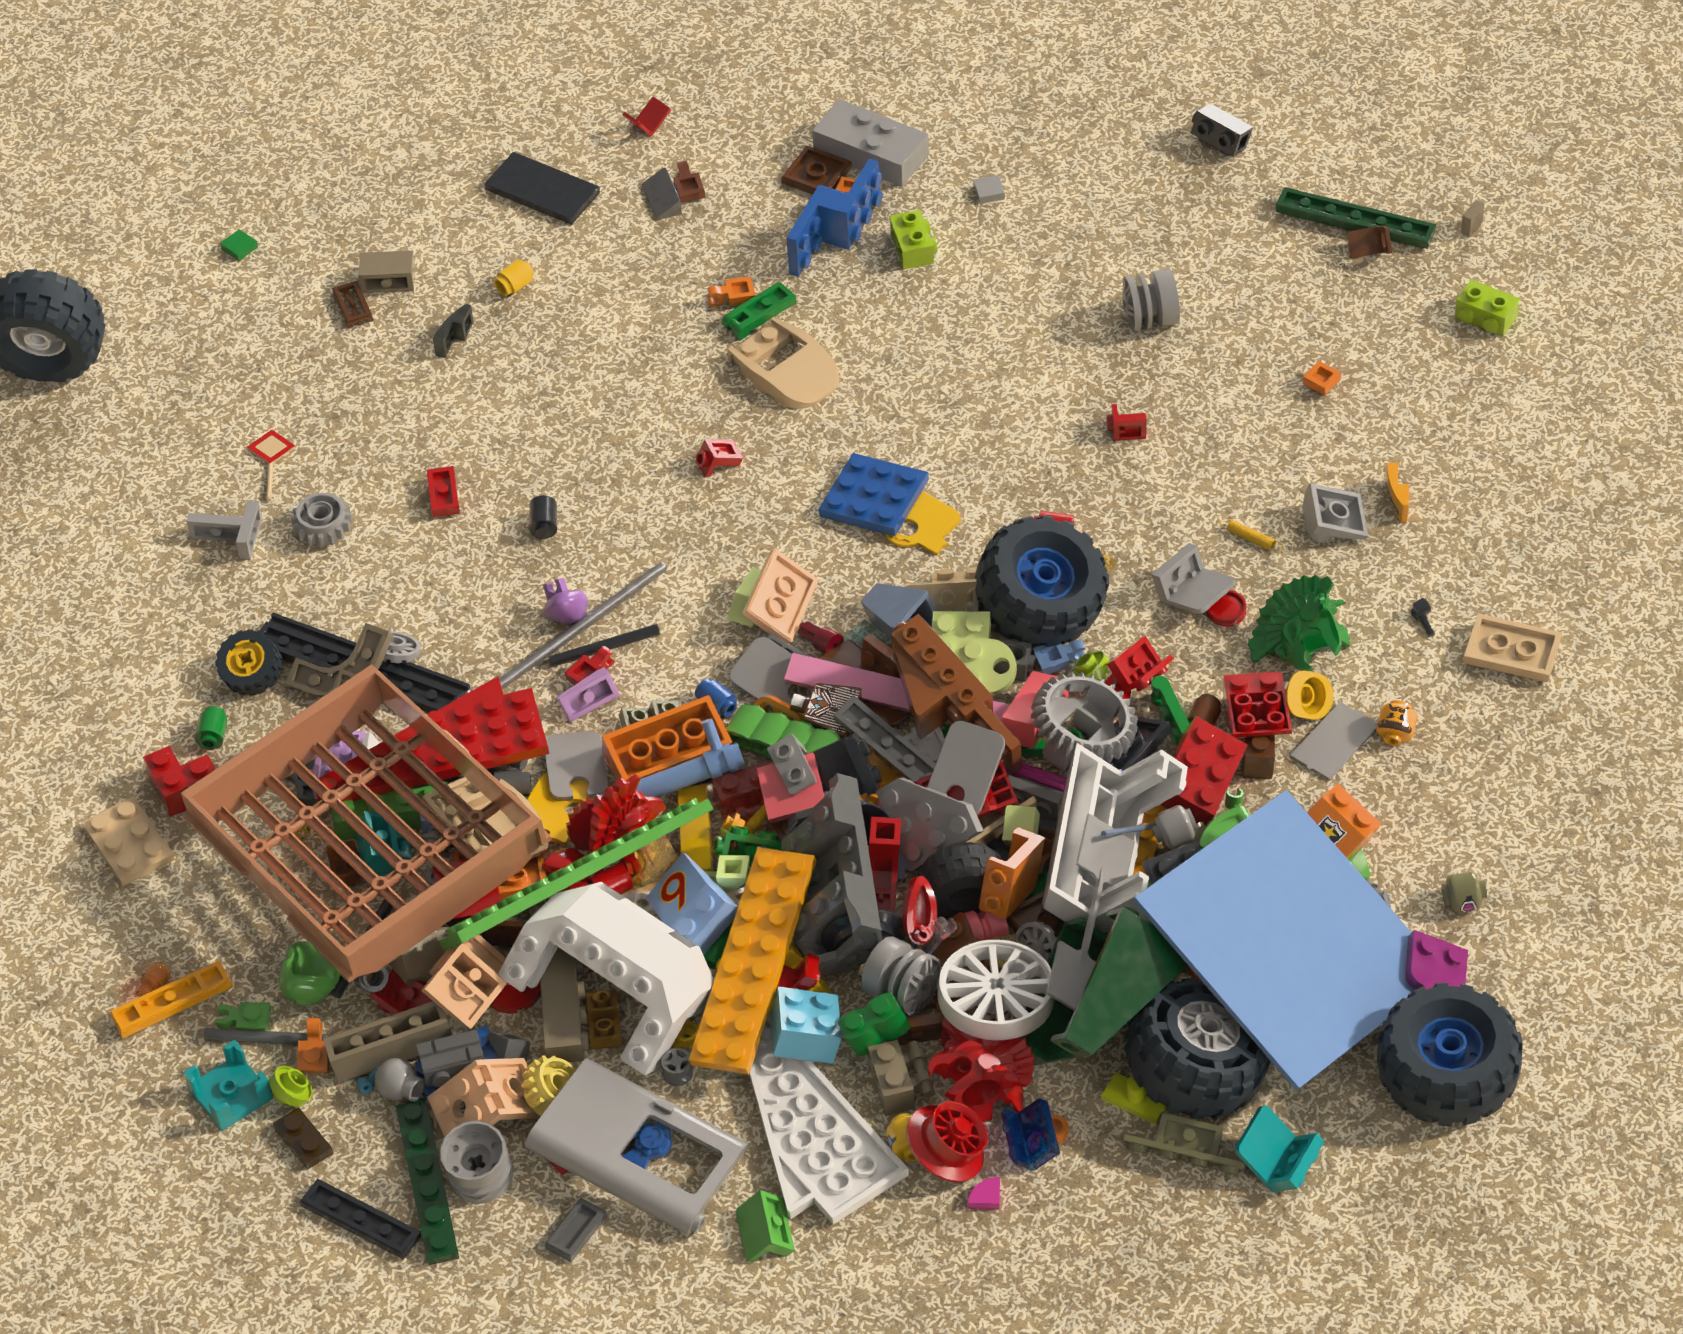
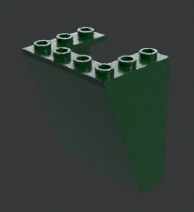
[1021,906,1188,1065]

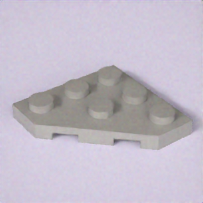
[876,778,984,872]

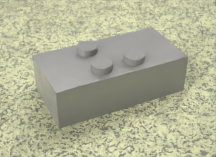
[812,99,929,187]

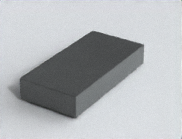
[545,1198,607,1263]

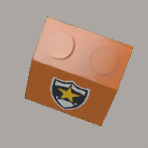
[1307,784,1382,860]

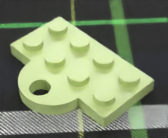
[932,611,1017,724]

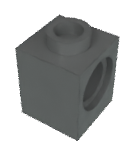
[994,638,1036,682]

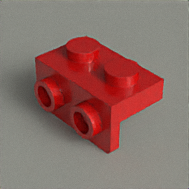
[1106,636,1174,693]
[369,968,433,1015]

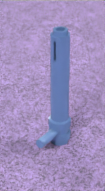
[594,719,745,798]

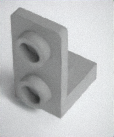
[767,733,817,796]

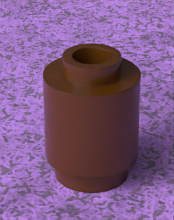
[1187,694,1221,726]

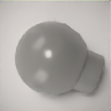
[375,1058,425,1102]

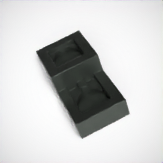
[433,304,474,358]

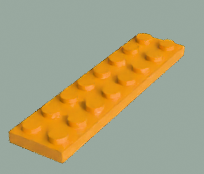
[689,847,817,1075]

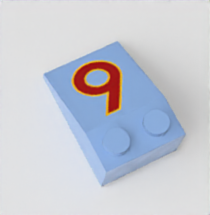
[646,852,739,955]

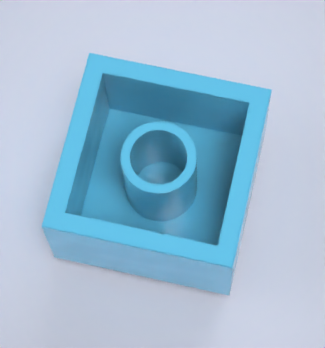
[770,987,842,1064]

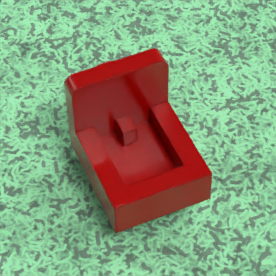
[776,953,820,991]

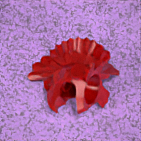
[566,774,666,875]
[927,1018,1035,1122]

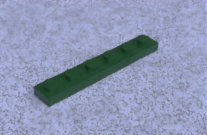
[1276,187,1436,249]
[395,1099,460,1266]

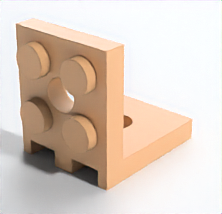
[427,1058,541,1137]

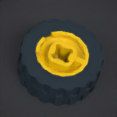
[215,629,282,696]

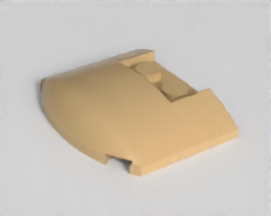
[422,777,548,860]

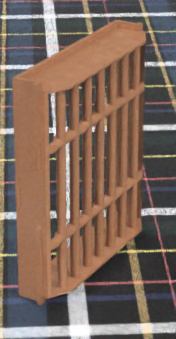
[181,664,552,983]

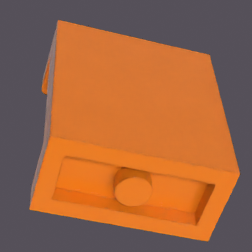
[979,827,1045,920]

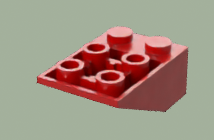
[1223,671,1292,738]

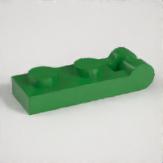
[722,281,797,340]
[1151,676,1189,745]

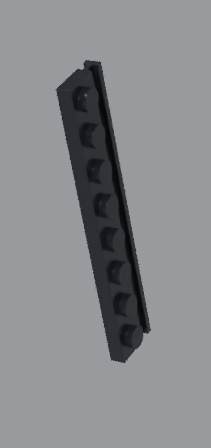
[260,612,470,713]

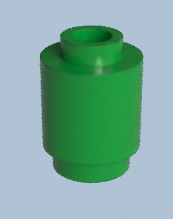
[194,706,228,750]

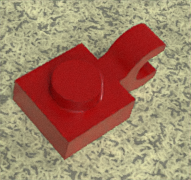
[565,646,615,685]

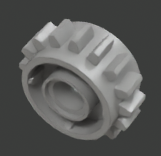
[291,493,353,547]

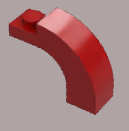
[869,817,901,913]

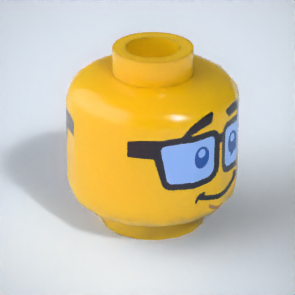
[886,1113,917,1162]

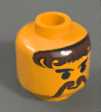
[1376,700,1417,746]

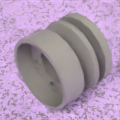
[1122,268,1180,331]
[861,936,941,1016]
[440,1121,513,1204]

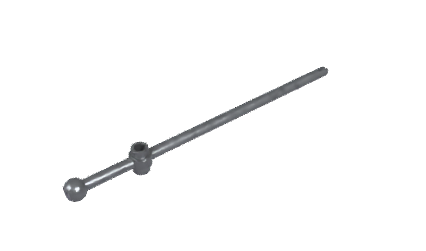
[457,562,667,698]

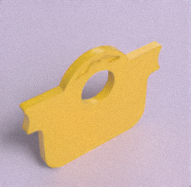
[885,491,960,556]
[527,772,594,846]

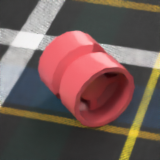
[963,910,1009,941]

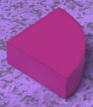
[968,1177,1000,1210]

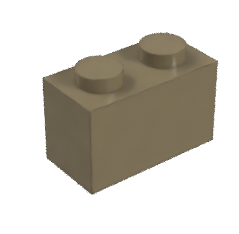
[358,250,416,293]

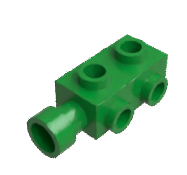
[713,825,781,867]

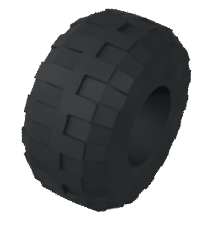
[918,842,1003,921]

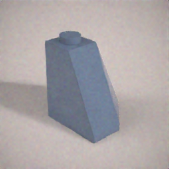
[861,583,937,640]

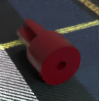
[797,621,844,654]

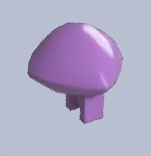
[543,578,588,624]

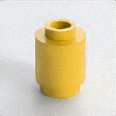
[493,259,533,296]

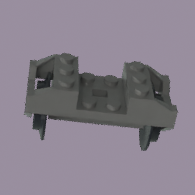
[781,773,907,976]

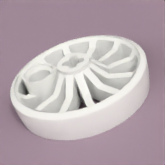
[938,940,1055,1040]

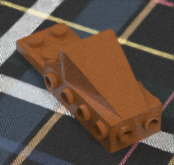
[891,614,1022,774]

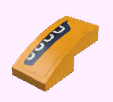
[1386,462,1409,523]

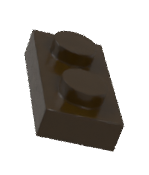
[273,1107,334,1170]

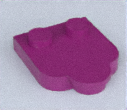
[1405,930,1468,990]

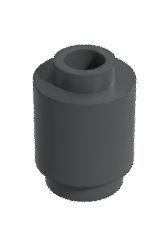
[494,769,532,796]
[354,967,389,992]

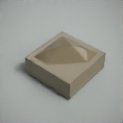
[1461,200,1485,237]

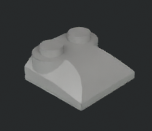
[1302,483,1368,543]

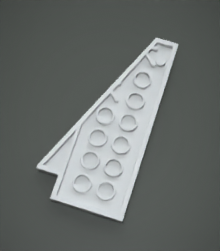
[749,1014,909,1225]

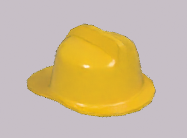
[1285,671,1333,720]

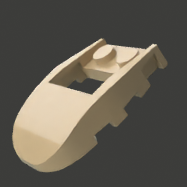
[728,317,839,409]

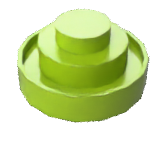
[1072,651,1110,681]
[269,1066,313,1107]

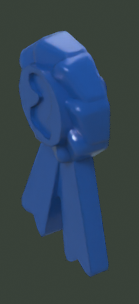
[622,1122,672,1170]

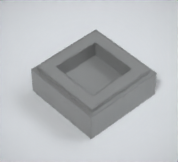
[973,175,1005,204]

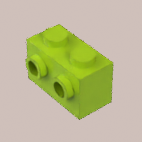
[889,210,938,270]
[1455,279,1520,336]

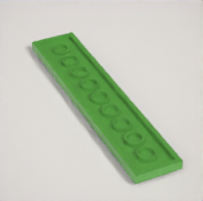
[438,798,713,951]

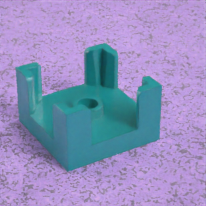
[183,1040,273,1131]

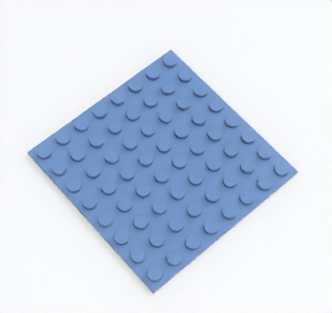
[1133,790,1415,1091]

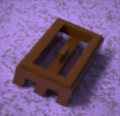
[332,281,373,329]

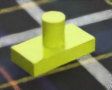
[1101,1073,1167,1125]

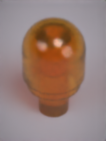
[136,962,171,997]

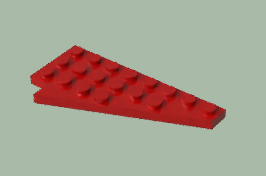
[316,677,550,802]

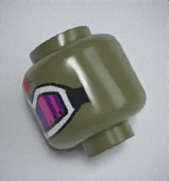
[1441,872,1487,913]

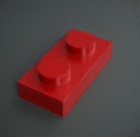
[427,466,460,518]

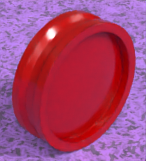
[1206,590,1247,627]

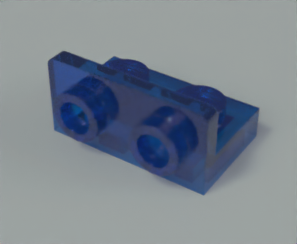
[1001,1098,1060,1171]

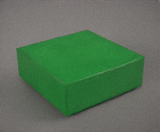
[220,229,258,261]

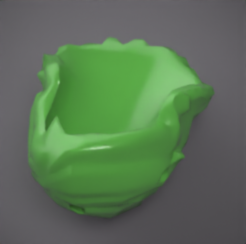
[279,941,341,1006]

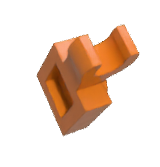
[708,276,756,307]
[297,1018,330,1073]

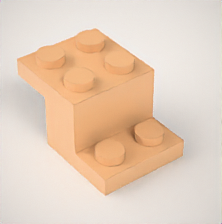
[421,935,507,1030]

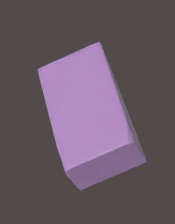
[556,667,620,722]

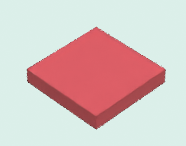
[757,753,825,824]

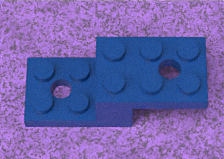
[786,159,883,277]

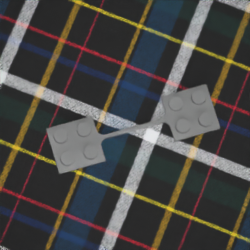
[1046,813,1135,1011]

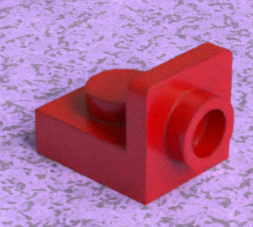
[1106,404,1147,441]
[696,439,743,477]

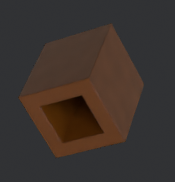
[1243,735,1275,779]

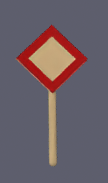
[247,430,296,501]

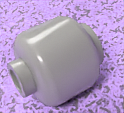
[1152,805,1198,849]

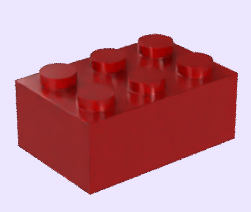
[1160,716,1248,826]

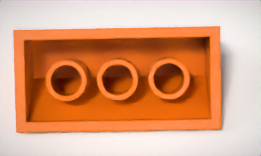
[602,695,732,780]

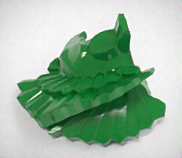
[1247,575,1351,671]

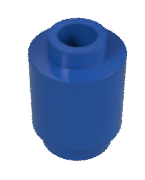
[695,679,737,719]

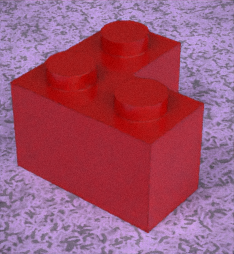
[143,745,216,817]

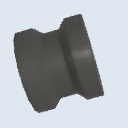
[661,1048,693,1086]

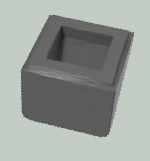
[487,1032,531,1061]

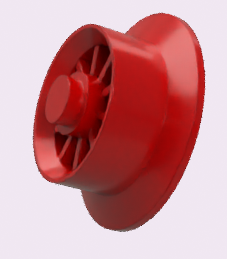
[906,1101,988,1183]

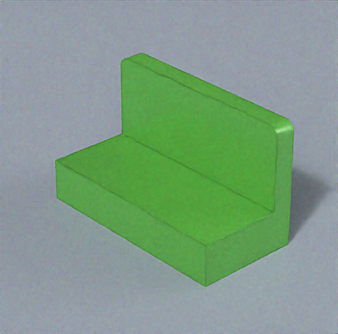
[736,1190,795,1262]

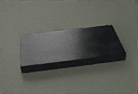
[484,152,600,225]

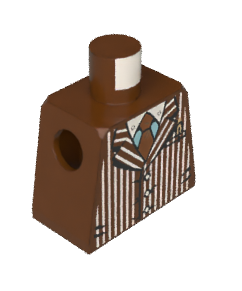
[790,683,862,739]

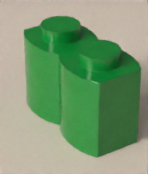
[838,993,911,1057]

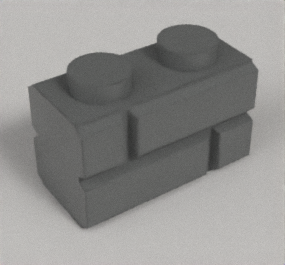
[416,1029,484,1087]

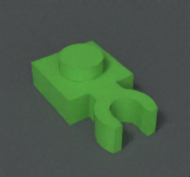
[215,1002,272,1031]

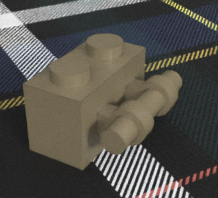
[868,1040,935,1116]

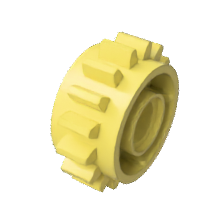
[521,1055,576,1116]

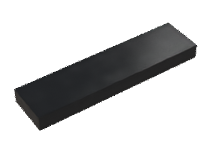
[299,1178,421,1260]

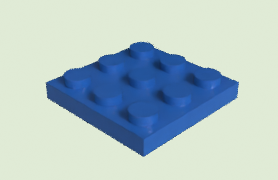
[818,453,929,536]

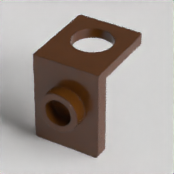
[1346,226,1392,258]

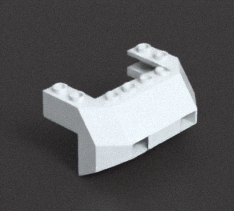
[1042,743,1188,932]
[498,882,714,1075]

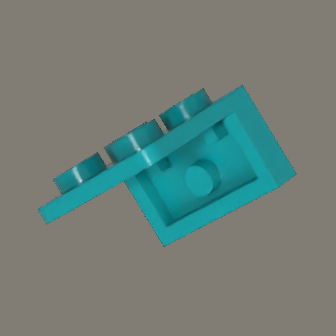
[1235,1105,1325,1192]

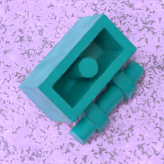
[356,811,415,879]

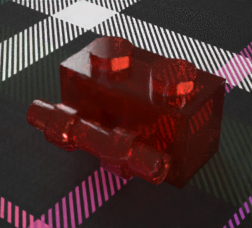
[711,762,768,823]

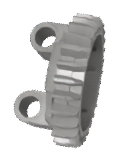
[1031,672,1138,773]

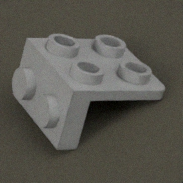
[1152,543,1236,614]

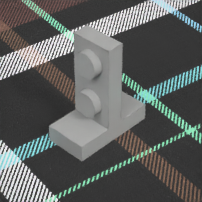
[186,500,262,560]

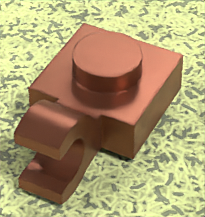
[673,161,705,203]

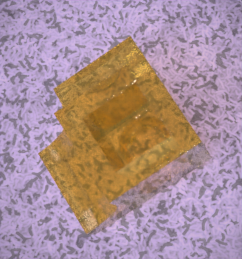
[632,835,678,889]

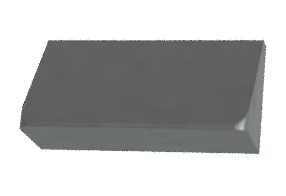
[642,167,682,220]

